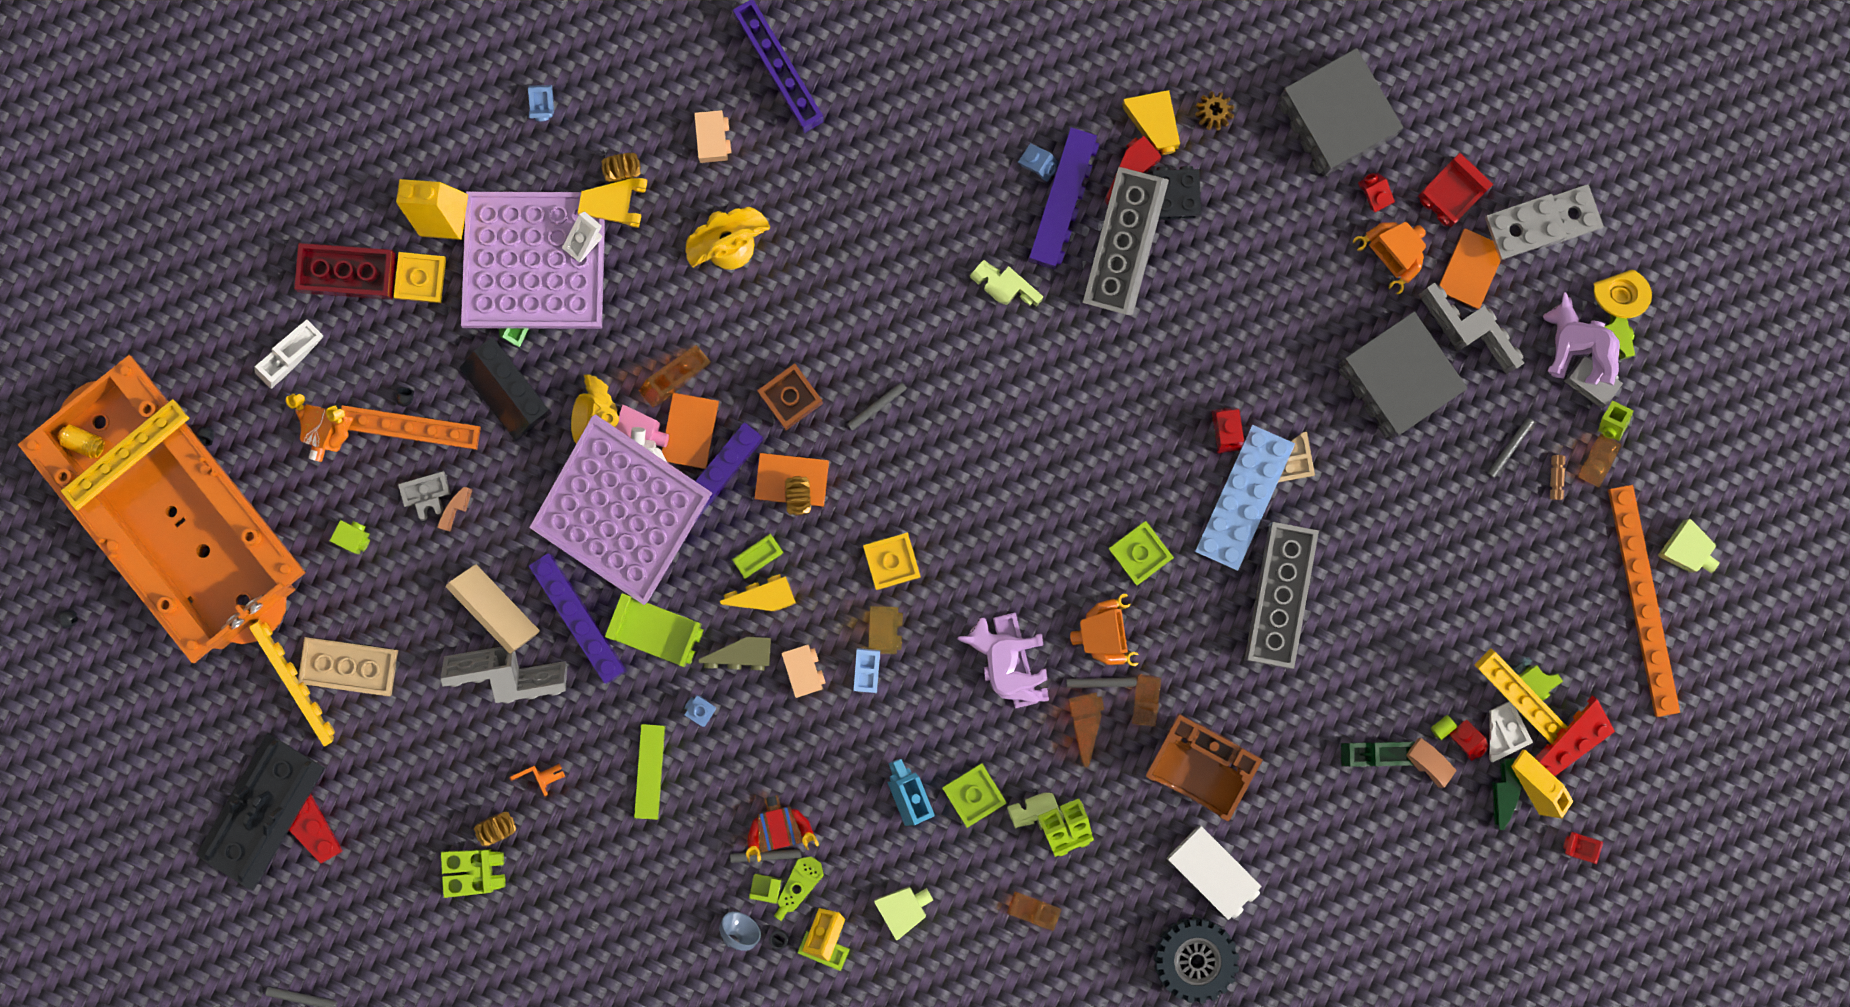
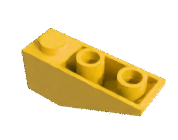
[720,574,796,612]
[1511,750,1573,818]

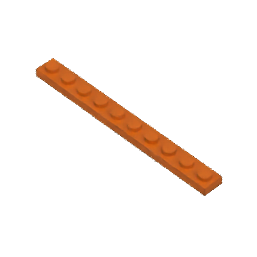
[1608,485,1680,717]

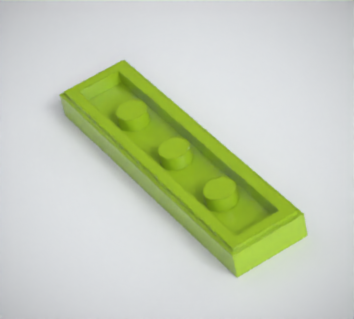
[634,724,665,820]

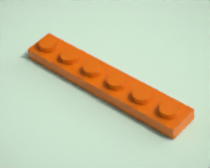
[341,405,481,450]

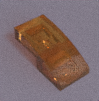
[1578,433,1621,487]
[1132,674,1162,727]
[1007,891,1062,931]

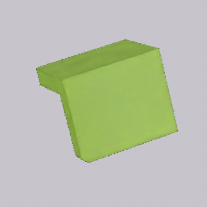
[749,874,782,904]

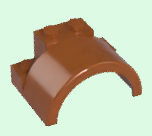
[1146,713,1263,821]

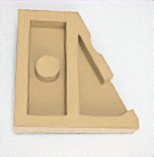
[1278,432,1315,482]

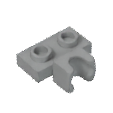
[398,472,451,521]

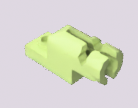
[970,260,1043,307]
[1007,793,1085,830]

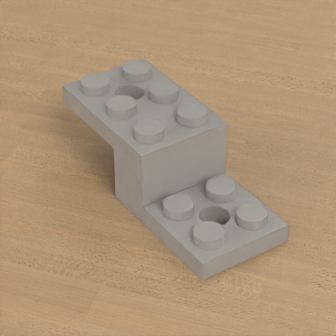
[1485,184,1604,261]
[1418,283,1524,374]
[440,646,567,703]

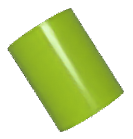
[1430,715,1457,741]

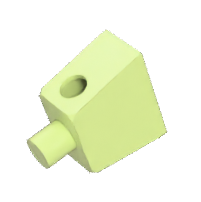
[1658,519,1720,573]
[874,886,933,941]

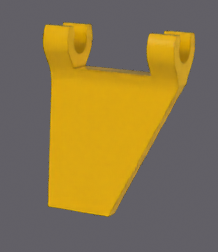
[577,178,647,228]

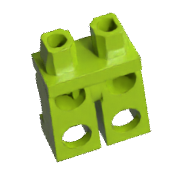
[1038,799,1094,857]
[441,849,506,898]

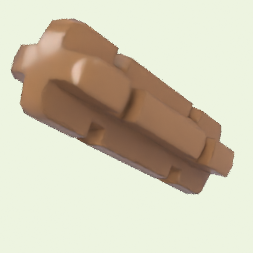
[1550,455,1565,500]

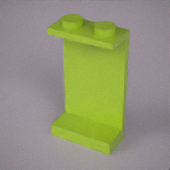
[605,593,704,667]

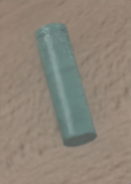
[1513,657,1532,674]

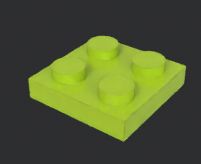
[1108,521,1174,586]
[943,763,1006,828]

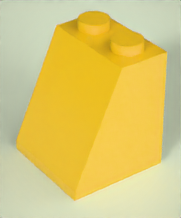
[396,179,468,240]

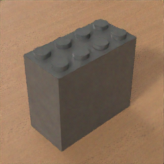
[1278,48,1403,177]
[1338,311,1468,440]

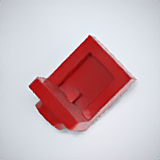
[1358,173,1395,212]
[1449,719,1489,761]
[1564,832,1603,864]

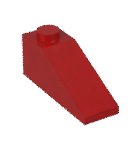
[1104,136,1162,205]

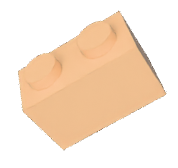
[695,110,731,163]
[782,645,826,698]

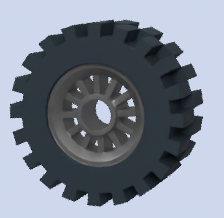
[1153,917,1239,1004]

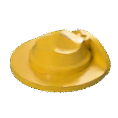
[1593,270,1652,318]

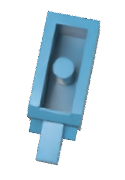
[887,759,935,826]

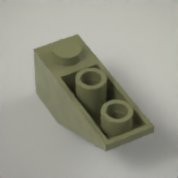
[699,637,771,671]

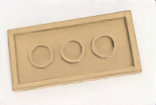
[446,564,540,654]
[298,637,398,696]

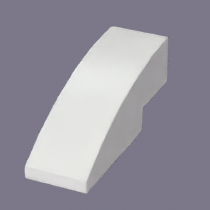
[255,320,323,389]

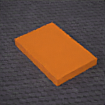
[1439,228,1500,310]
[662,393,719,469]
[755,453,829,507]

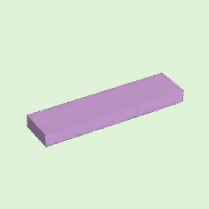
[993,613,1038,708]

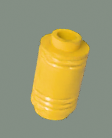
[58,424,105,459]

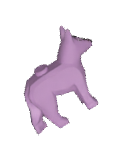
[1543,292,1620,386]
[957,617,1049,702]

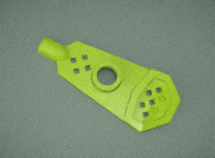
[774,856,824,921]

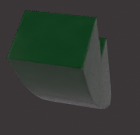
[1341,742,1415,767]
[1492,758,1522,830]

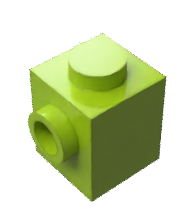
[1598,400,1634,441]
[330,520,370,554]

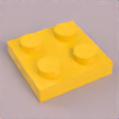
[394,252,446,303]
[863,532,921,590]

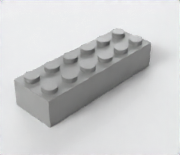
[1083,167,1169,315]
[1244,522,1319,669]

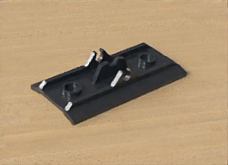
[196,733,326,890]

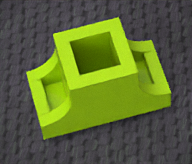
[1604,315,1635,360]
[1518,665,1563,701]

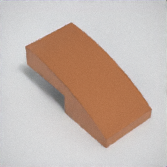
[437,487,472,531]
[1406,738,1457,788]

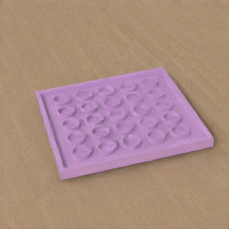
[461,192,605,329]
[530,414,712,605]

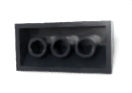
[459,337,552,441]

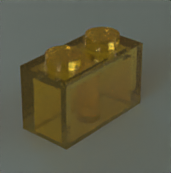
[869,606,903,654]

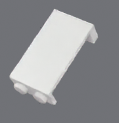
[1166,825,1262,920]

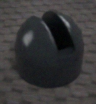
[395,387,414,407]
[195,426,215,446]
[59,609,79,629]
[769,929,789,950]

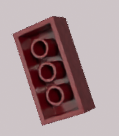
[294,243,397,300]

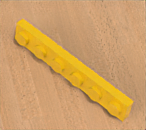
[61,399,190,510]
[249,619,335,746]
[1474,648,1567,744]

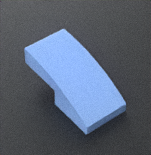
[854,648,880,693]

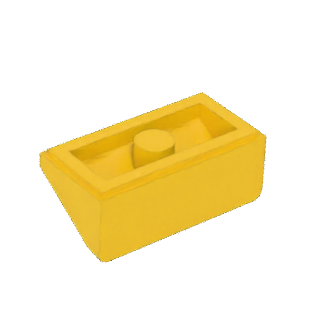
[802,908,845,961]

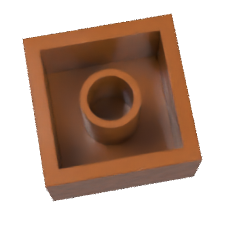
[757,363,823,430]

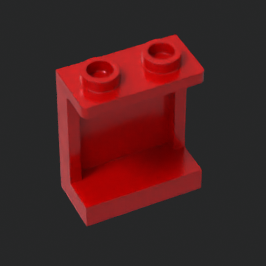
[1418,153,1493,227]

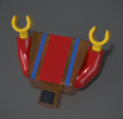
[746,795,819,863]

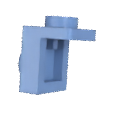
[528,85,554,121]
[1018,143,1059,182]
[684,695,716,727]

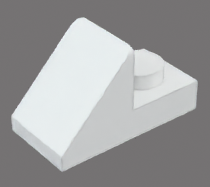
[562,211,603,262]

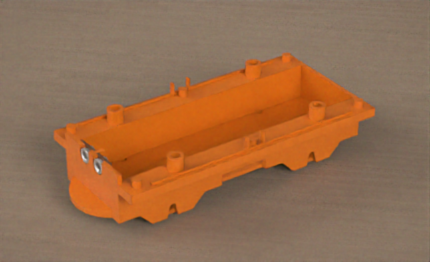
[18,355,306,663]

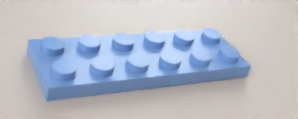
[1195,425,1295,571]

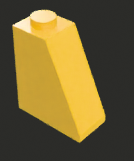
[1122,90,1180,155]

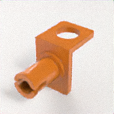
[509,763,565,797]

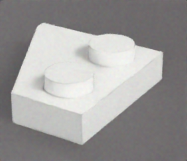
[1489,701,1533,762]

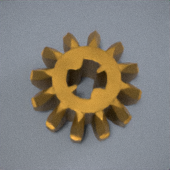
[1195,91,1234,131]
[601,153,641,182]
[785,476,811,515]
[474,812,516,846]

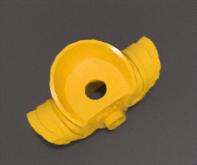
[686,207,770,270]
[571,374,619,444]

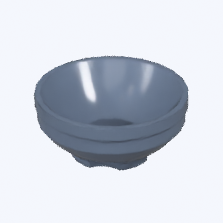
[719,912,761,951]

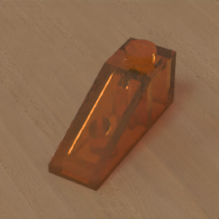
[639,345,711,408]
[1068,693,1104,768]

